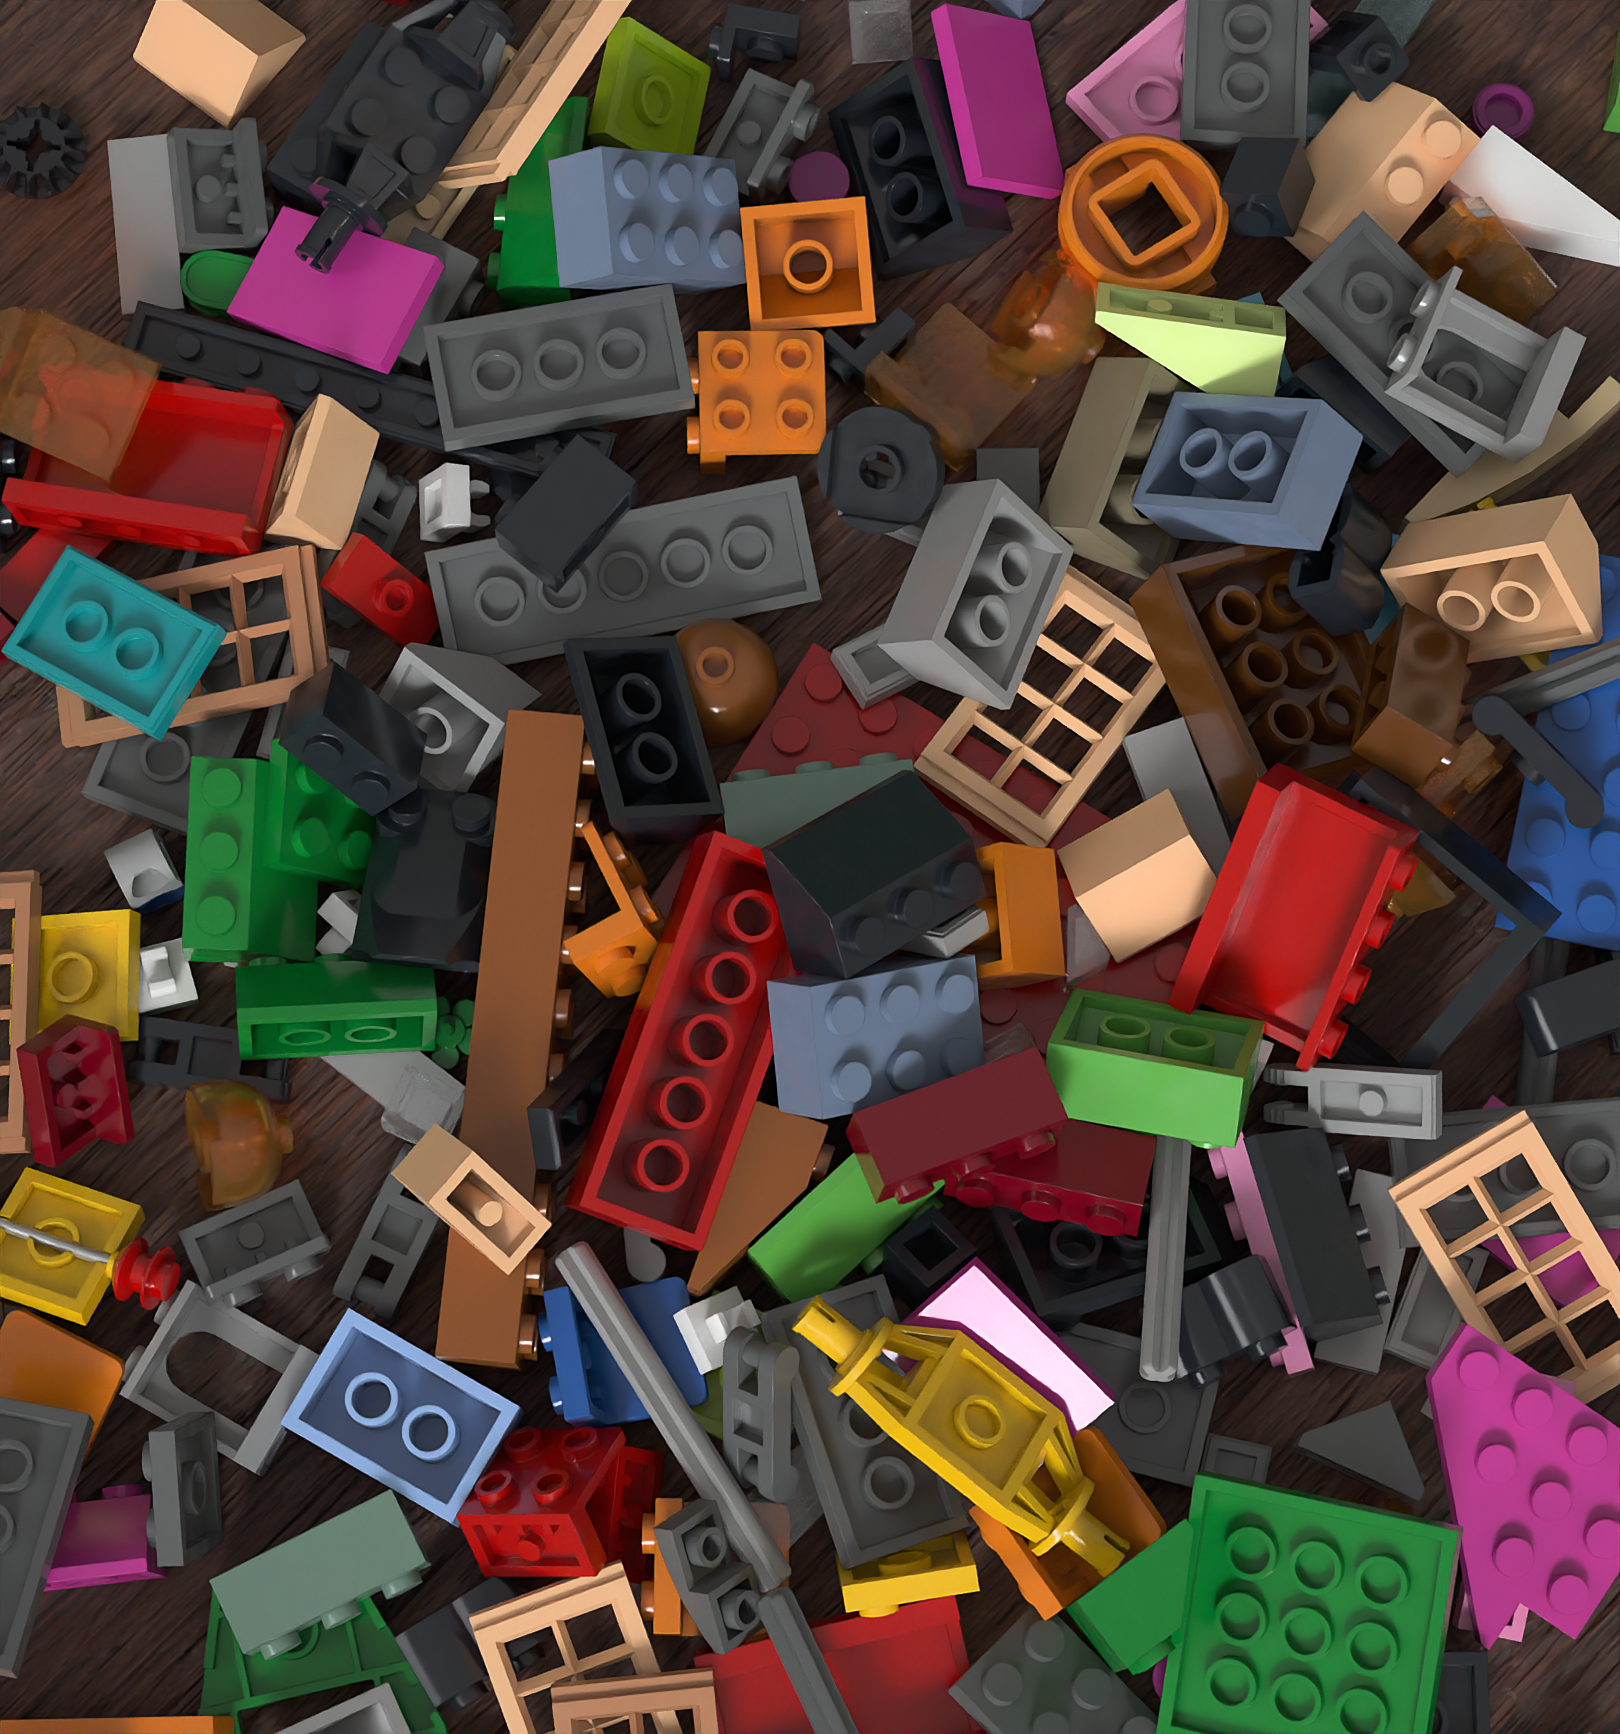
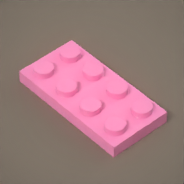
[1066,0,1328,189]

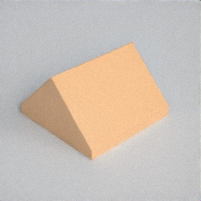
[133,0,306,130]
[263,394,380,550]
[1057,788,1218,963]

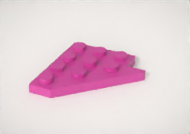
[1425,1322,1620,1650]

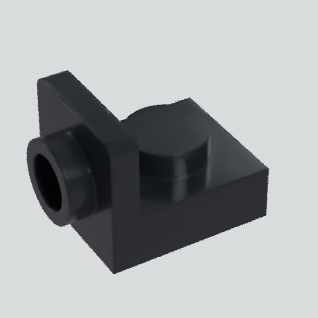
[708,2,801,83]
[1309,10,1410,102]
[821,307,916,395]

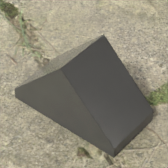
[1291,1401,1425,1505]

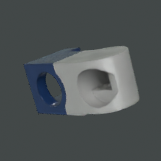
[103,828,185,919]

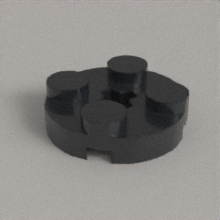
[817,404,945,534]

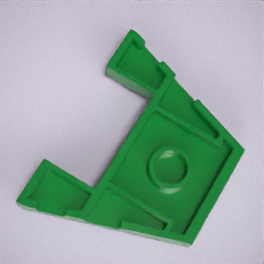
[198,1590,449,1734]

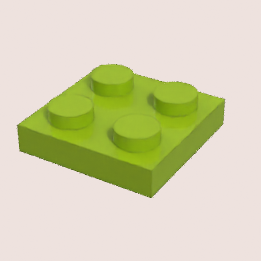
[587,17,711,155]

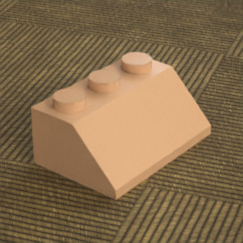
[1284,82,1481,263]
[1380,493,1603,664]

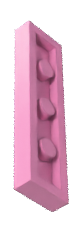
[1207,1130,1315,1378]

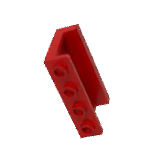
[1,361,294,559]
[1167,762,1420,1072]
[693,1595,986,1734]

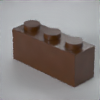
[1351,602,1471,789]

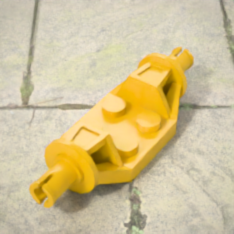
[791,1295,1130,1577]

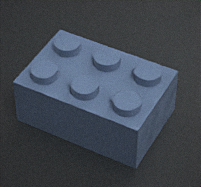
[548,146,746,295]
[1131,392,1364,551]
[767,952,985,1119]

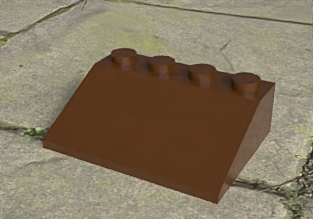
[1129,544,1375,824]

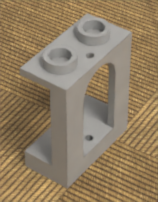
[1384,266,1586,464]
[119,1280,320,1477]

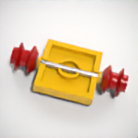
[0,1167,180,1326]

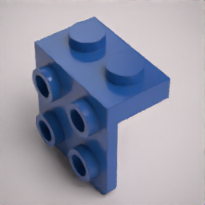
[538,1277,709,1428]

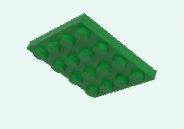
[1156,1470,1463,1734]

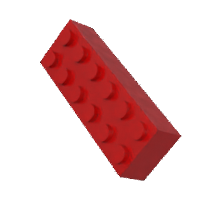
[563,830,802,1251]

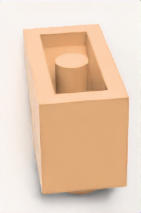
[391,1123,552,1275]

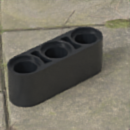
[1514,957,1620,1058]

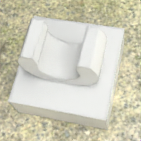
[419,463,490,543]
[316,889,362,956]
[139,938,198,1017]
[673,1286,761,1375]

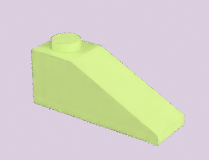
[1095,282,1286,397]

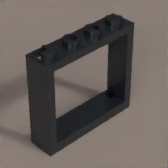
[1322,765,1563,1070]

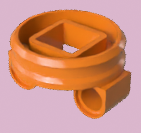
[1058,133,1229,297]

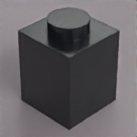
[1219,137,1316,237]
[881,1205,977,1311]

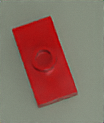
[319,532,440,651]

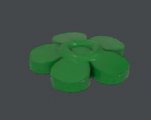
[432,996,475,1069]

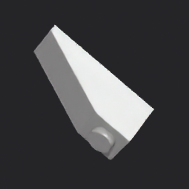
[1438,125,1620,267]

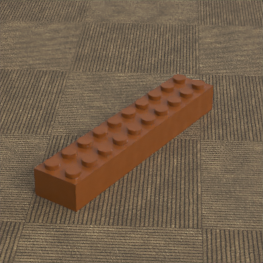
[435,709,600,1376]

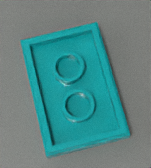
[1,544,228,741]

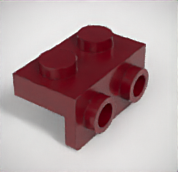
[16,1014,135,1168]

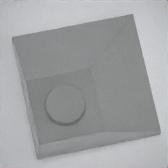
[379,642,542,793]

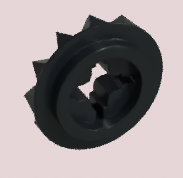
[0,102,87,199]

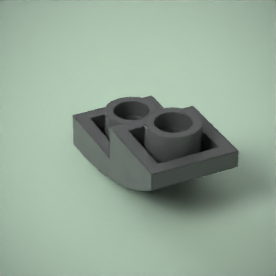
[653,1498,765,1655]

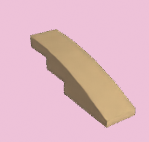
[1397,376,1620,536]

